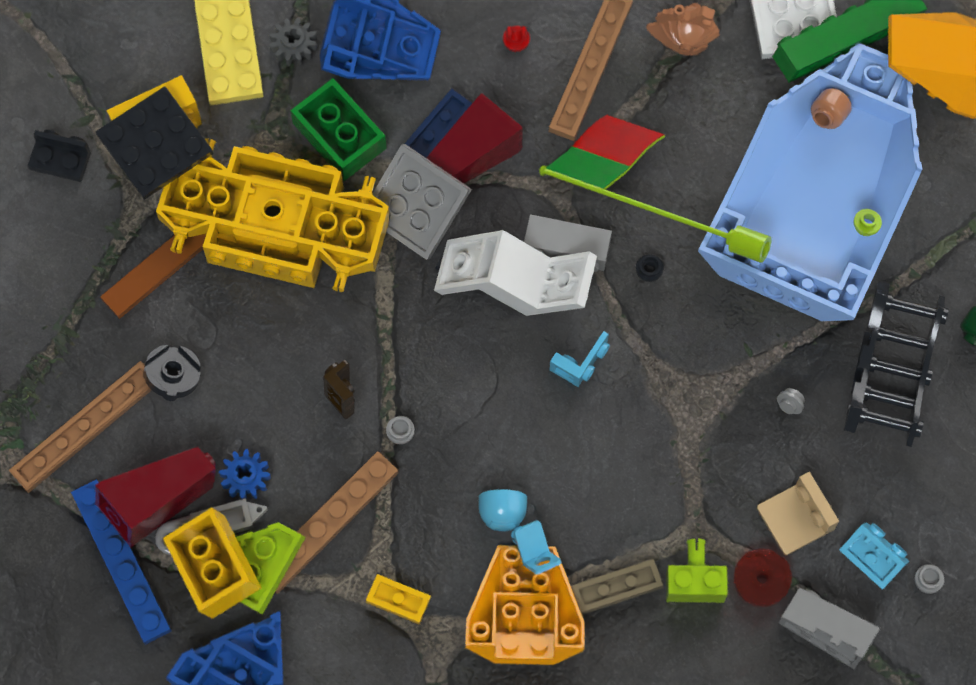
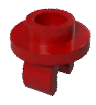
[503,26,530,52]

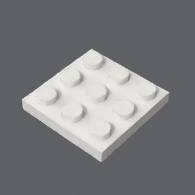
[750,0,837,59]

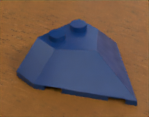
[166,611,283,685]

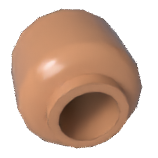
[811,88,852,129]

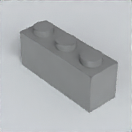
[524,214,612,272]

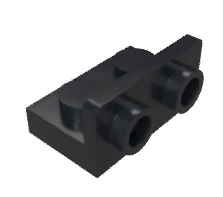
[27,130,91,182]

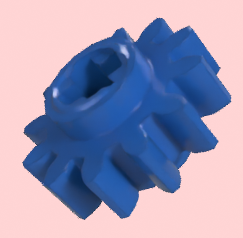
[219,449,271,499]

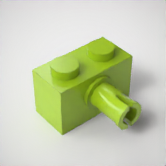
[666,539,727,603]

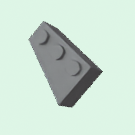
[779,588,880,669]

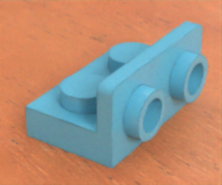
[839,522,910,590]

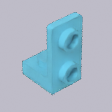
[550,331,610,387]

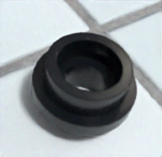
[636,254,664,282]

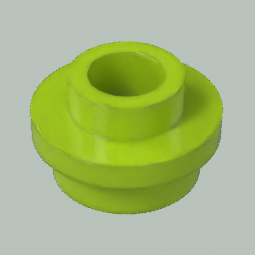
[853,209,882,236]

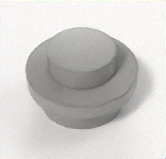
[777,388,805,414]
[386,416,415,444]
[915,564,944,594]

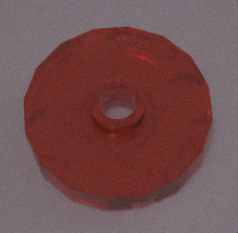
[734,549,792,607]

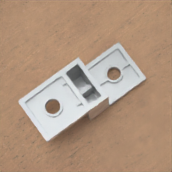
[434,230,597,316]

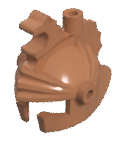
[646,3,720,56]

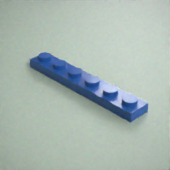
[71,479,172,645]

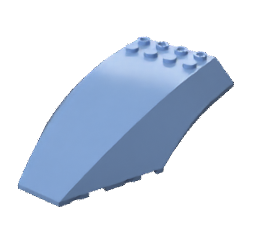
[698,43,922,321]

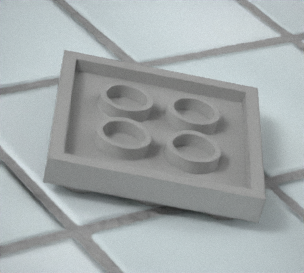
[373,144,472,260]

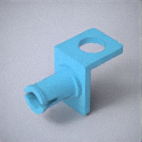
[511,520,562,574]

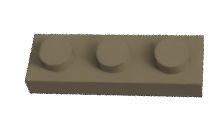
[571,559,663,615]

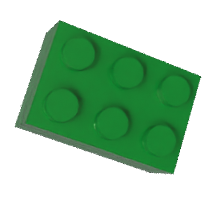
[290,78,387,181]

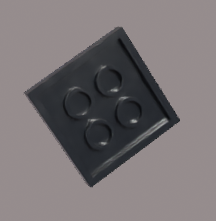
[96,86,213,200]

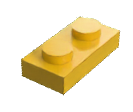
[366,574,431,625]

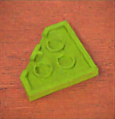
[236,522,306,614]

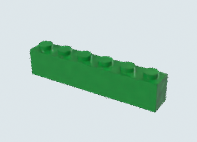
[772,0,927,83]

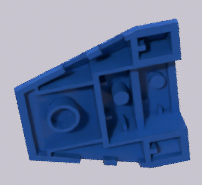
[320,0,441,80]

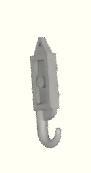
[155,498,268,555]

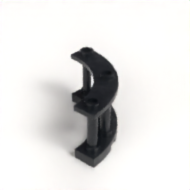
[844,281,949,447]

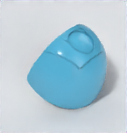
[478,490,527,531]

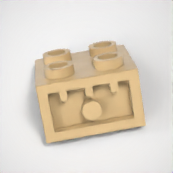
[757,472,839,555]

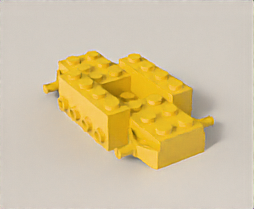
[156,138,390,292]

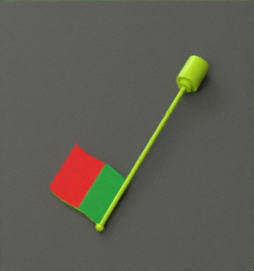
[539,115,772,263]

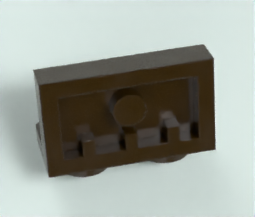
[323,360,355,420]

